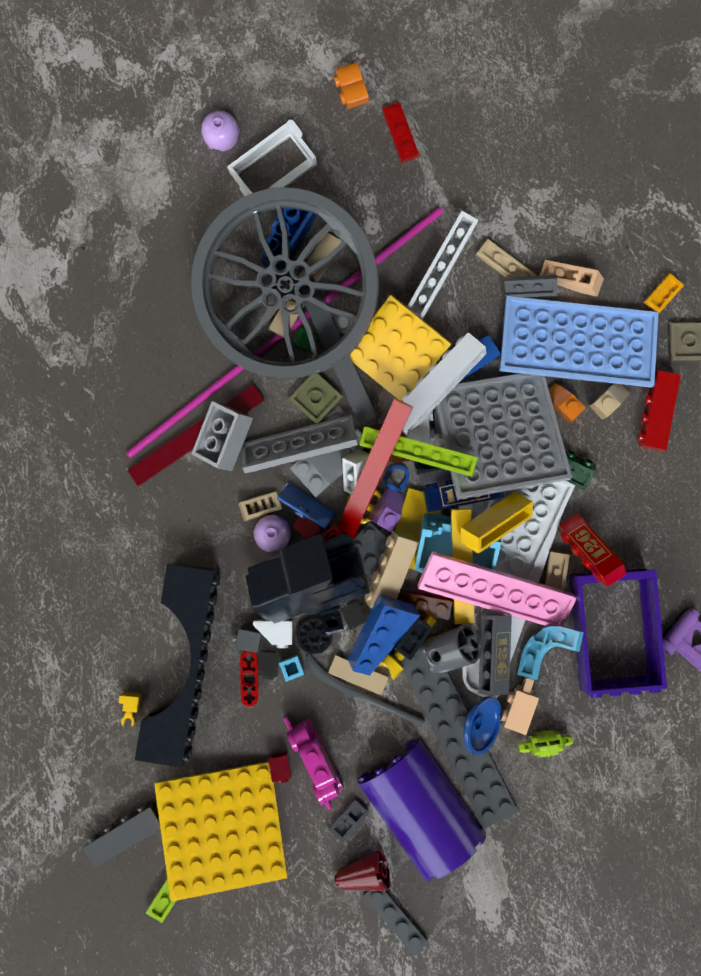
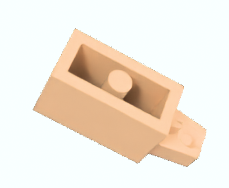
[500,677,539,735]

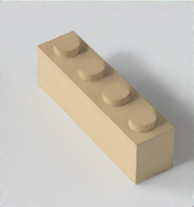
[365,531,419,608]

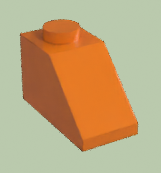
[548,383,586,423]

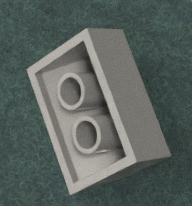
[191,401,253,471]

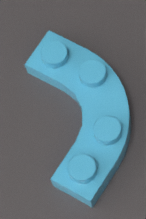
[518,626,584,680]

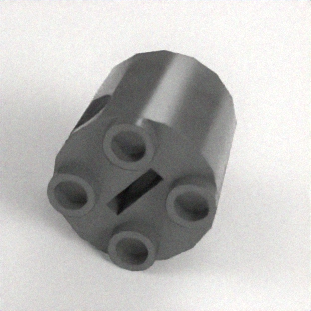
[422,625,480,674]

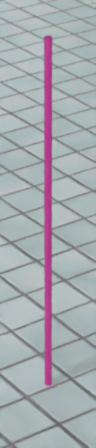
[126,207,443,458]

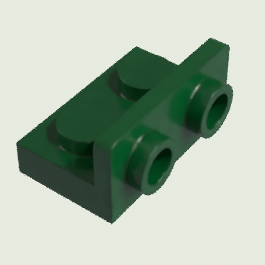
[565,450,596,491]

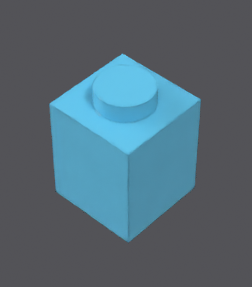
[279,654,305,682]

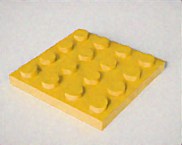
[349,295,452,401]

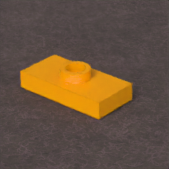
[643,273,684,313]

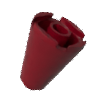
[335,850,390,891]

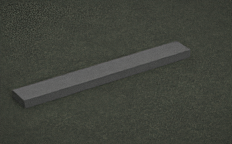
[300,277,377,425]

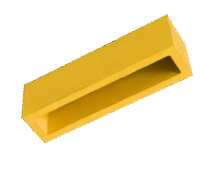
[461,492,533,553]

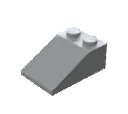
[290,448,352,498]

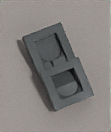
[327,800,369,843]

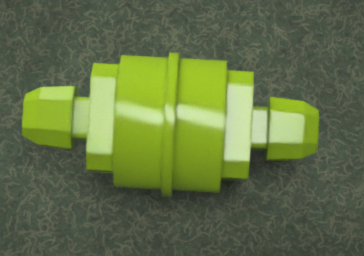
[518,729,573,758]

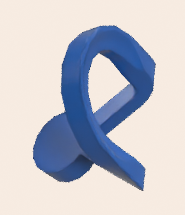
[382,465,410,492]

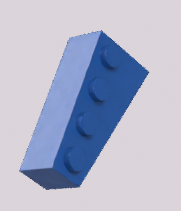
[261,186,319,271]
[348,594,420,676]

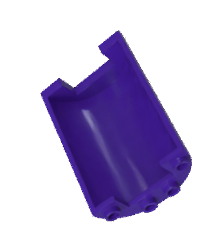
[357,738,486,881]

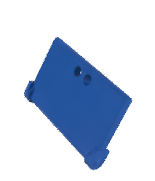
[277,481,337,529]

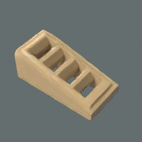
[239,491,282,522]

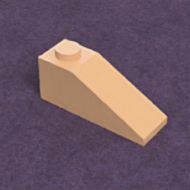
[539,260,604,297]

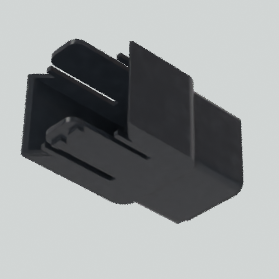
[246,534,370,624]

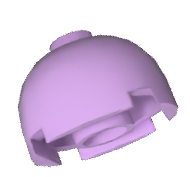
[201,110,240,151]
[254,514,292,553]

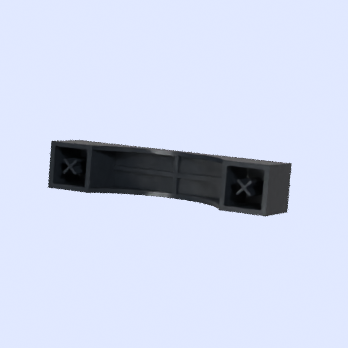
[135,562,221,768]

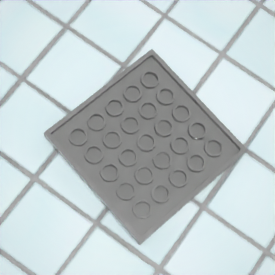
[435,374,572,500]

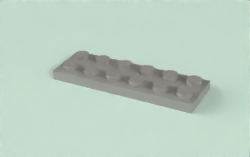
[242,415,358,473]

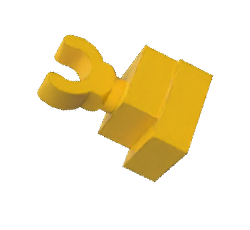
[119,692,142,726]

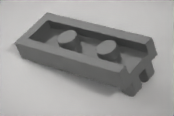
[504,275,557,298]

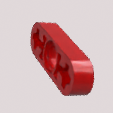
[240,651,259,707]

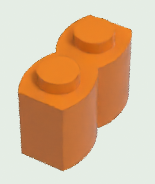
[333,62,369,110]

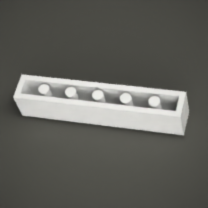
[407,211,478,319]
[402,333,486,437]

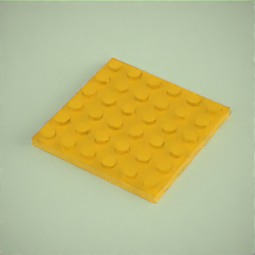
[154,761,287,902]

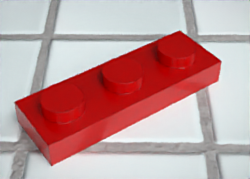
[382,102,419,163]

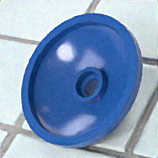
[464,696,502,755]

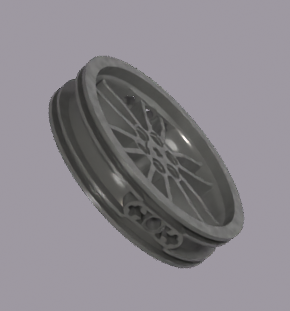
[191,187,379,378]

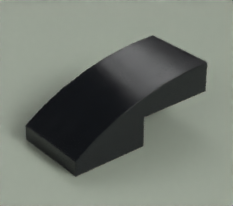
[319,605,344,635]

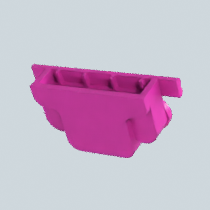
[283,715,344,810]

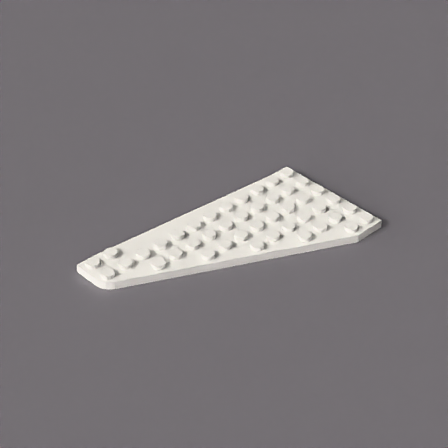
[458,481,575,699]

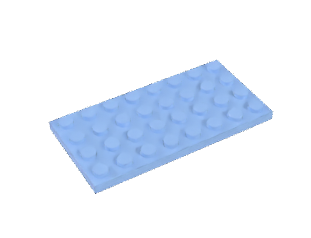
[499,296,659,388]

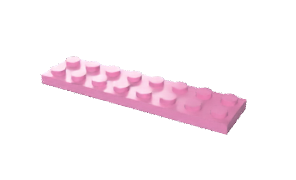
[418,551,577,627]

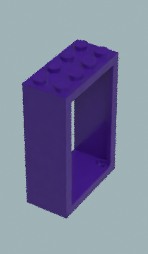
[570,568,667,698]

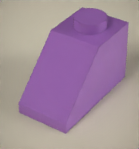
[368,487,404,532]

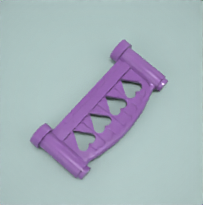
[663,608,701,672]

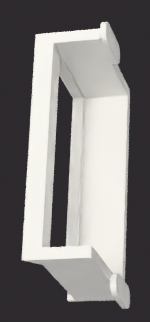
[227,120,317,196]

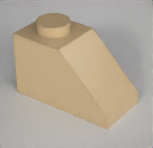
[589,383,630,419]

